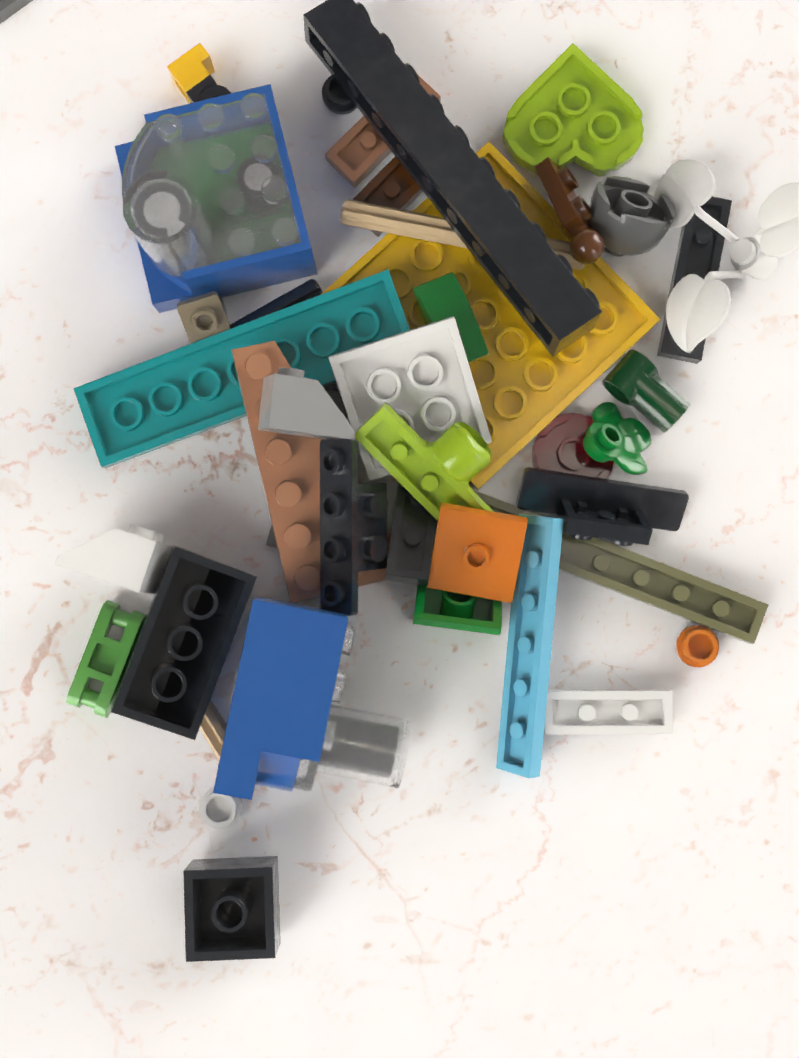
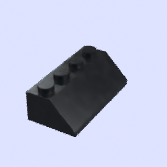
[111,545,257,740]

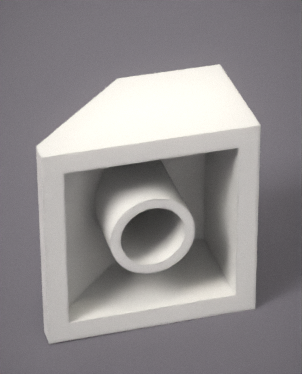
[54,524,173,594]

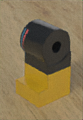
[167,43,231,104]

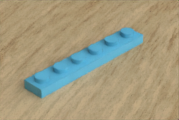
[496,514,564,778]

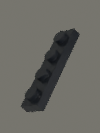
[657,196,732,364]

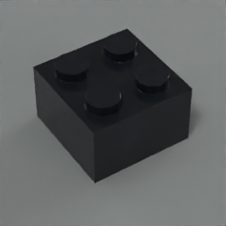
[183,856,281,962]

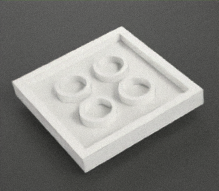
[329,316,492,481]

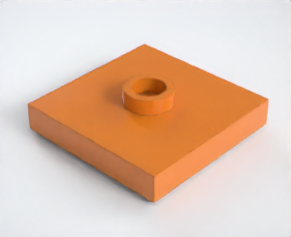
[427,503,528,603]

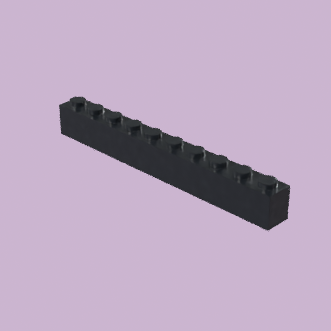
[303,0,602,357]

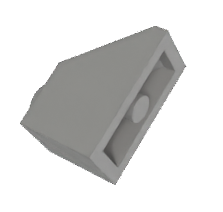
[258,368,355,440]

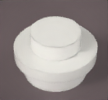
[199,787,243,829]

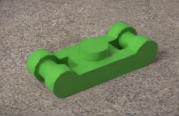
[66,600,146,718]

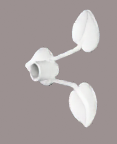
[654,159,799,353]

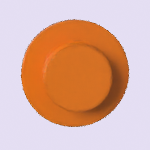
[676,625,719,667]

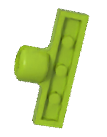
[355,402,494,521]

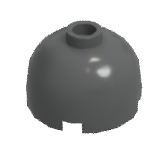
[589,176,676,257]

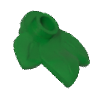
[583,402,652,475]

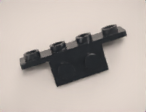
[320,439,388,616]
[516,467,689,546]

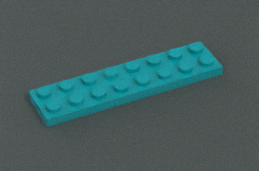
[73,269,410,468]

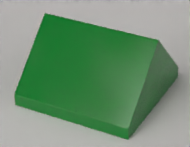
[412,584,502,635]

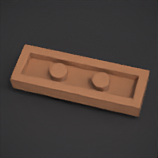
[325,74,441,188]

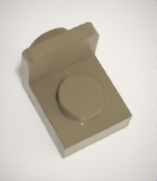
[177,291,230,343]

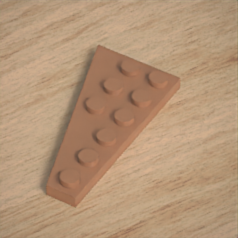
[232,341,391,603]

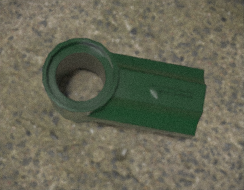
[602,349,691,433]

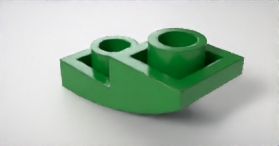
[413,272,489,362]

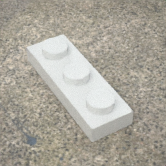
[544,690,673,735]

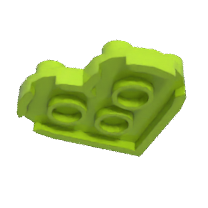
[502,43,644,176]

